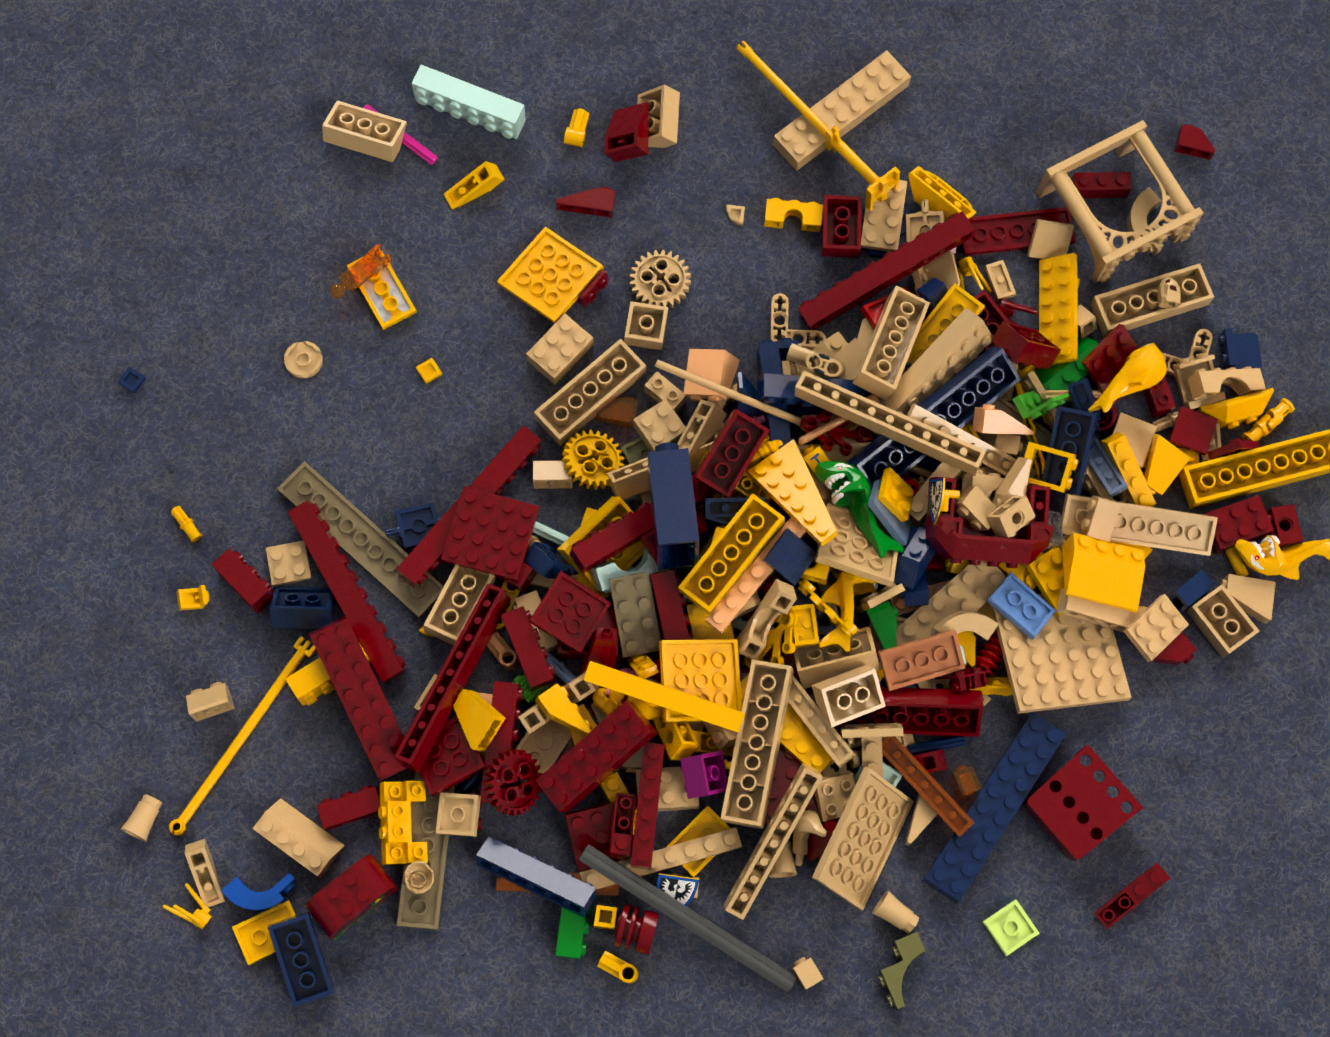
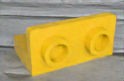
[790,604,819,649]

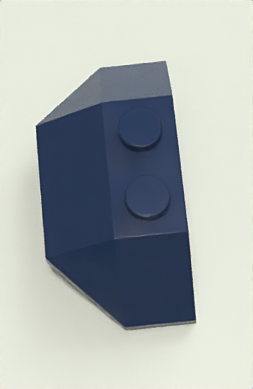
[894,525,936,591]

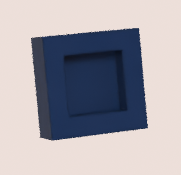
[118,367,146,394]

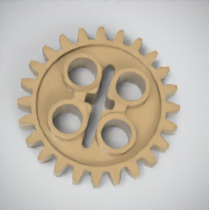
[630,250,691,308]

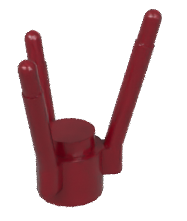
[999,299,1038,325]

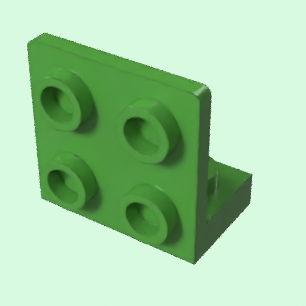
[1012,391,1070,420]

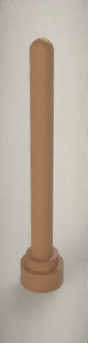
[798,394,880,445]

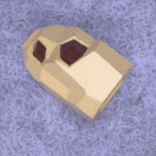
[1158,277,1181,309]

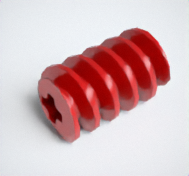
[975,631,1003,676]

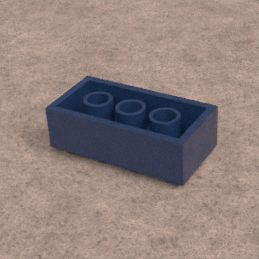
[268,911,335,1007]

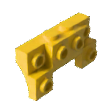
[378,781,428,865]

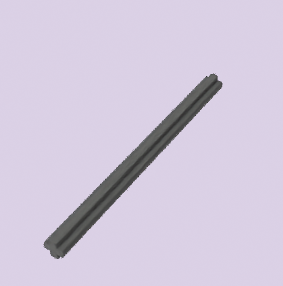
[579,844,797,992]

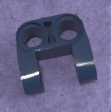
[524,542,574,579]

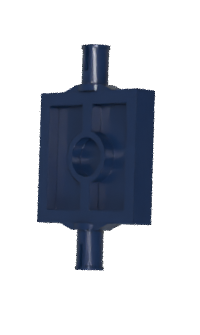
[385,503,442,550]

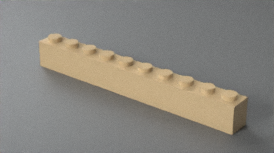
[795,371,986,476]

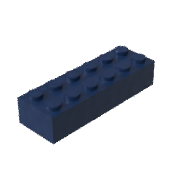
[1042,406,1099,527]

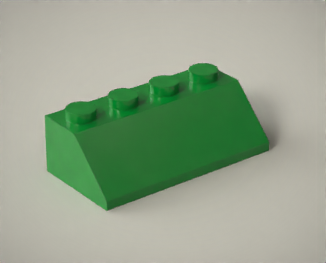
[1034,336,1099,391]

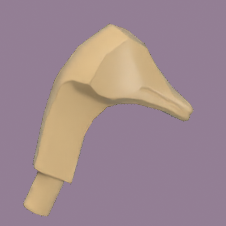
[792,810,827,866]

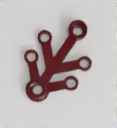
[800,409,873,456]

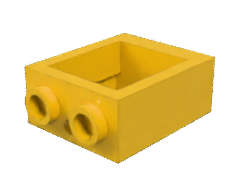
[1024,442,1079,493]

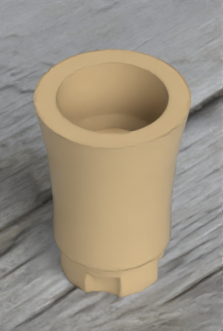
[121,794,162,842]
[769,837,797,878]
[872,890,919,934]

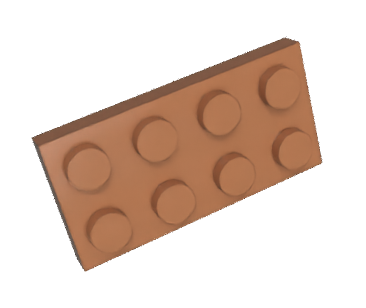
[878,629,965,691]

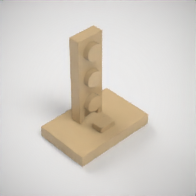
[840,723,904,777]

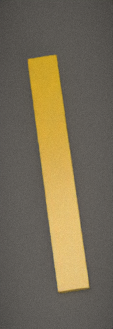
[583,661,745,733]

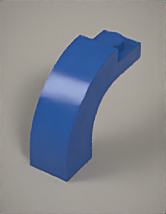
[221,873,297,912]

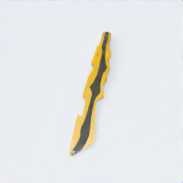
[1014,382,1045,481]

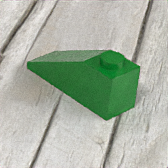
[866,601,899,650]

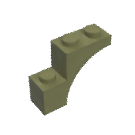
[877,932,926,1010]

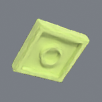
[982,899,1040,956]

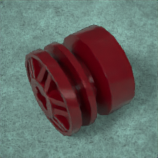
[615,904,659,955]

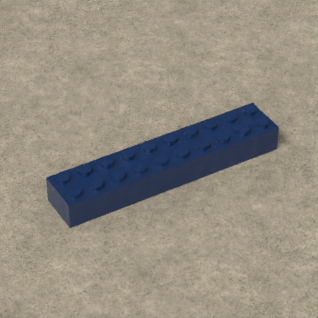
[846,347,1021,491]
[922,712,1066,903]

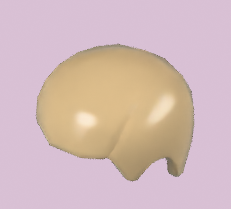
[403,861,434,894]

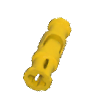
[1242,398,1295,441]

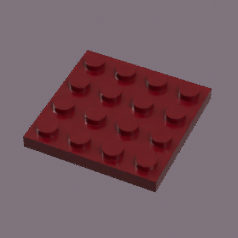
[441,486,540,582]

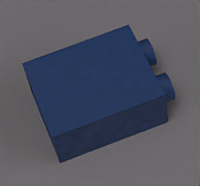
[648,442,699,570]

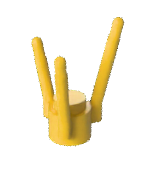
[957,257,992,293]
[162,883,212,929]

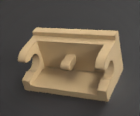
[533,461,573,489]

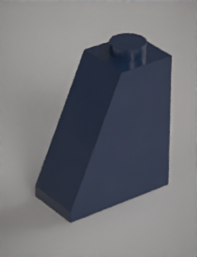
[1169,570,1215,614]

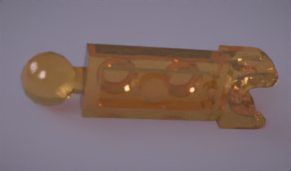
[330,244,392,298]

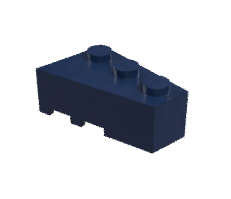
[703,497,765,526]

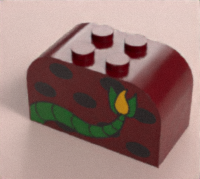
[305,854,399,941]

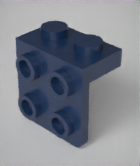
[1218,328,1262,370]

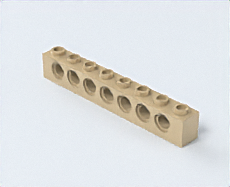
[724,763,823,920]

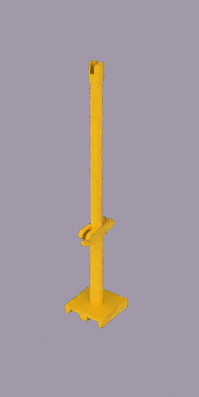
[736,41,900,211]

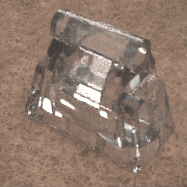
[1043,511,1064,551]

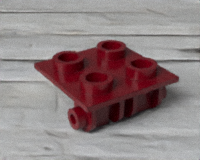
[935,667,990,692]

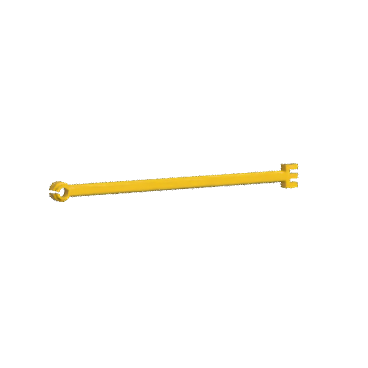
[169,636,316,836]

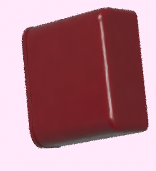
[1024,744,1143,861]

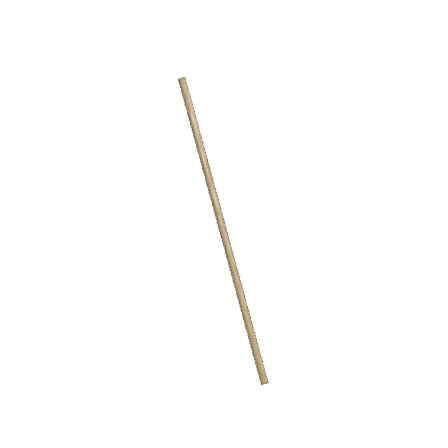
[655,359,961,490]

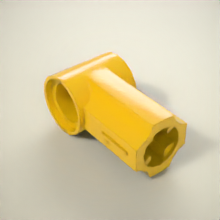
[564,108,589,148]
[597,951,638,984]

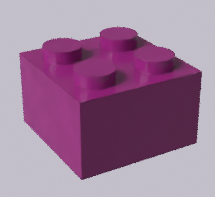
[680,750,728,799]

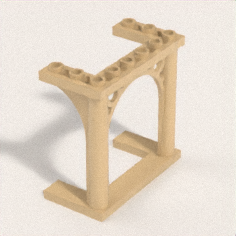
[1036,120,1203,284]

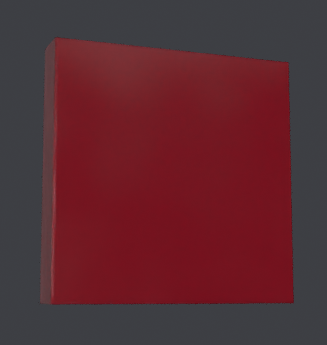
[1169,406,1218,456]

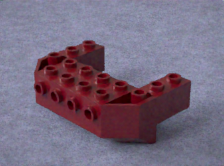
[925,477,1054,569]

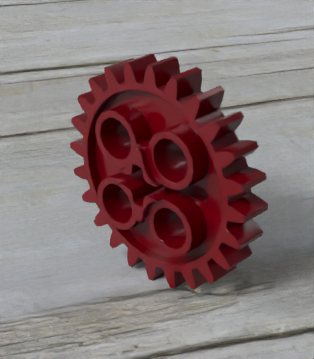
[484,749,543,816]

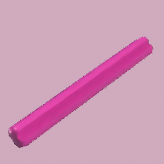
[363,104,437,165]

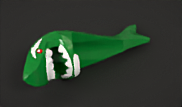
[815,461,904,558]

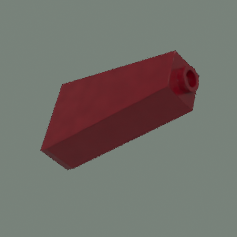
[577,627,617,698]

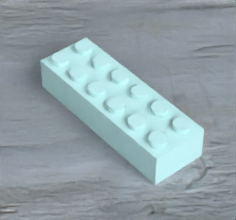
[412,65,526,139]

